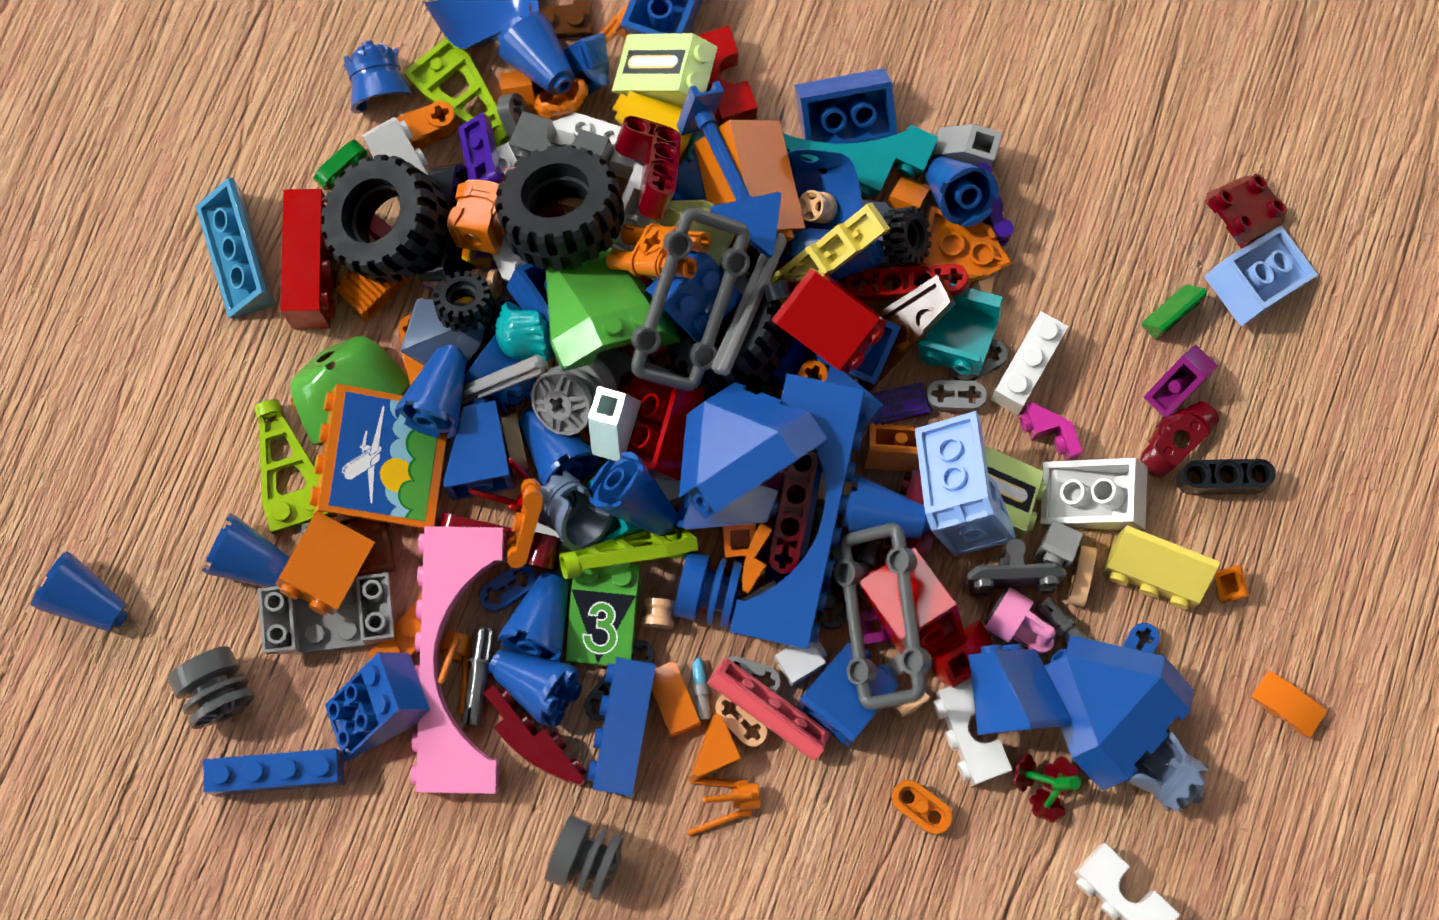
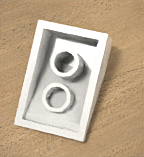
[1040,458,1148,530]

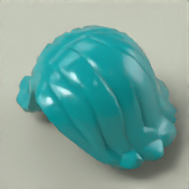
[495,301,552,362]

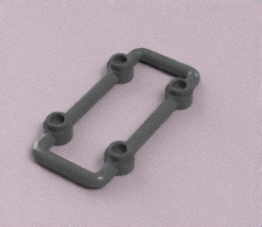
[631,208,750,391]
[834,523,932,710]

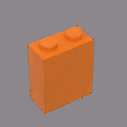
[275,511,375,615]

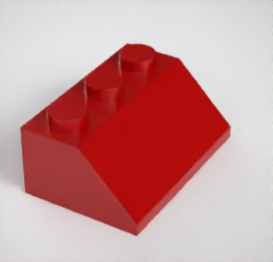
[612,374,706,481]

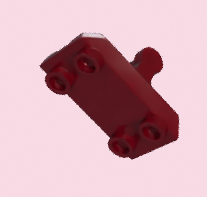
[1205,174,1287,249]

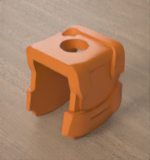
[447,180,505,255]

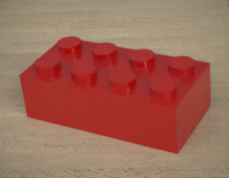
[281,189,336,329]

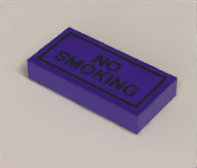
[871,382,930,425]

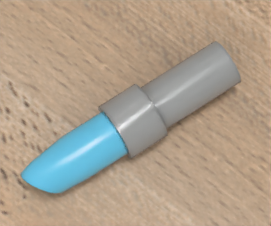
[692,657,711,721]

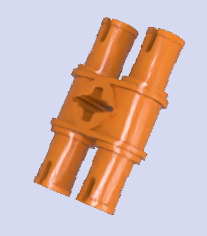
[606,223,711,279]

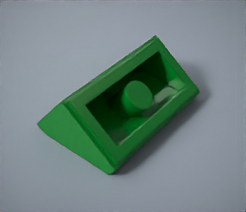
[1141,285,1208,340]

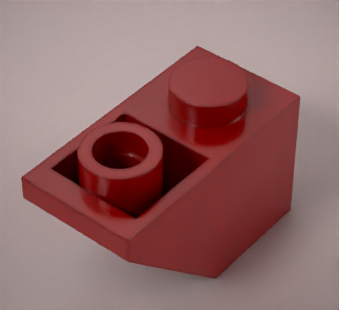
[931,620,993,688]

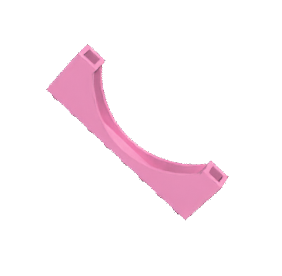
[411,526,507,794]

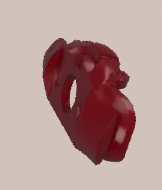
[1140,401,1219,478]

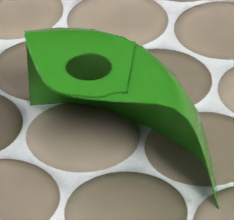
[290,336,410,445]

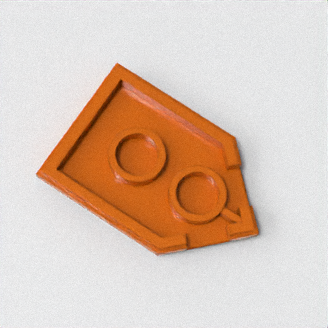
[914,206,1012,283]

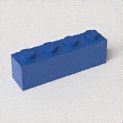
[587,656,656,796]
[203,748,344,796]

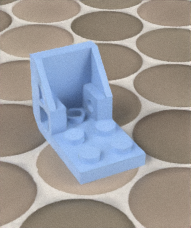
[915,411,1015,557]

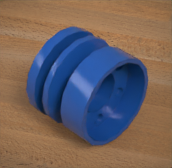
[674,551,743,629]

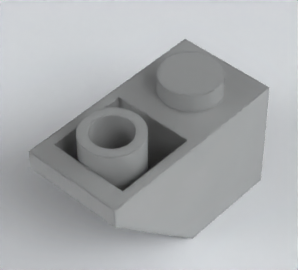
[931,124,1002,169]
[1033,520,1082,569]

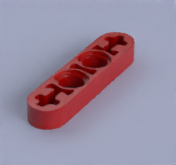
[846,264,970,301]

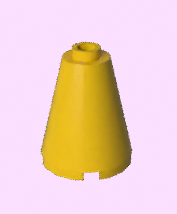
[612,91,692,158]

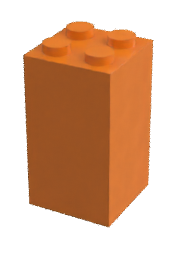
[694,120,805,253]

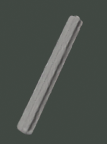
[712,233,787,376]
[461,355,548,406]

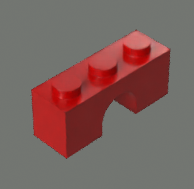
[697,26,757,125]

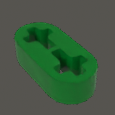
[314,139,368,191]

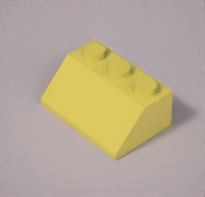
[1102,525,1220,610]

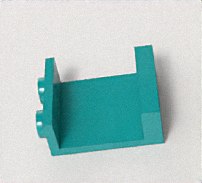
[918,283,1003,376]

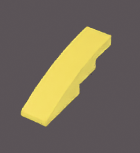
[769,203,890,305]

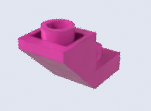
[1019,402,1083,461]

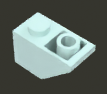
[588,386,641,461]

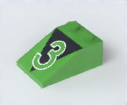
[566,563,643,667]

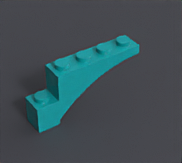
[783,124,938,198]

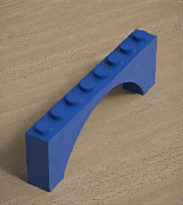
[730,373,870,649]

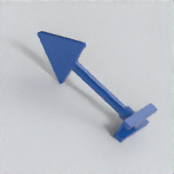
[676,81,781,258]

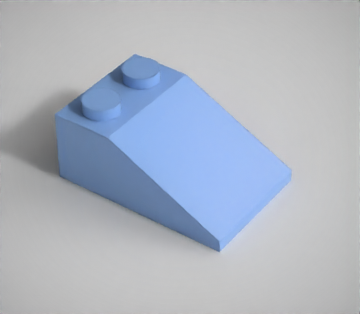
[1204,225,1318,327]

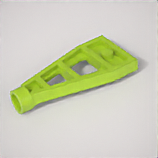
[403,38,510,147]
[254,399,334,534]
[559,526,698,580]

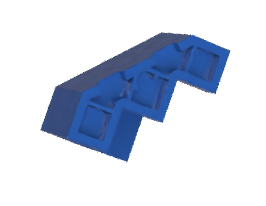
[679,382,827,520]
[1044,635,1194,791]

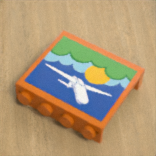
[309,384,447,533]

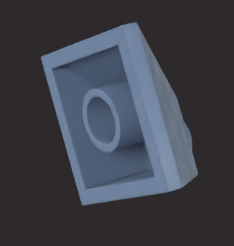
[400,298,488,366]

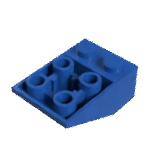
[325,652,430,761]

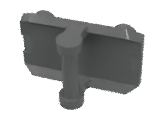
[963,538,1067,597]

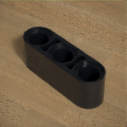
[1176,459,1276,495]

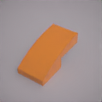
[887,176,931,209]
[743,523,773,593]
[651,660,701,737]
[1251,671,1327,738]

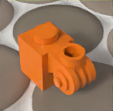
[722,520,788,557]

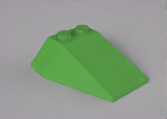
[545,246,681,372]

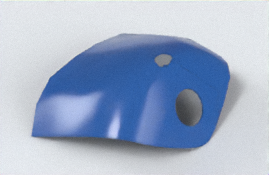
[423,0,539,48]
[787,149,863,230]

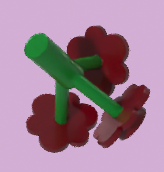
[1013,754,1081,823]

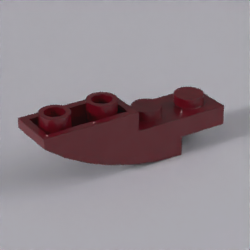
[484,685,587,787]

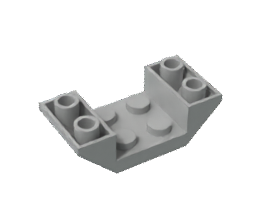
[258,573,395,654]

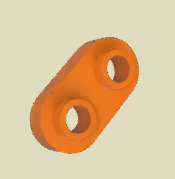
[891,780,952,835]

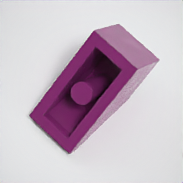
[1144,344,1219,417]

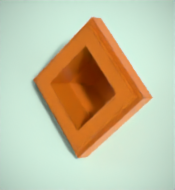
[1214,564,1249,604]

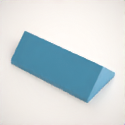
[196,178,276,319]

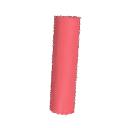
[707,657,831,761]

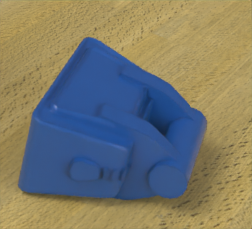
[564,33,609,96]

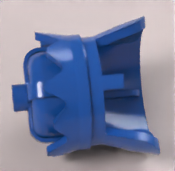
[344,41,412,114]
[464,334,537,413]

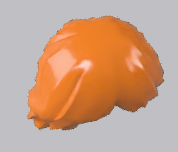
[534,78,588,122]

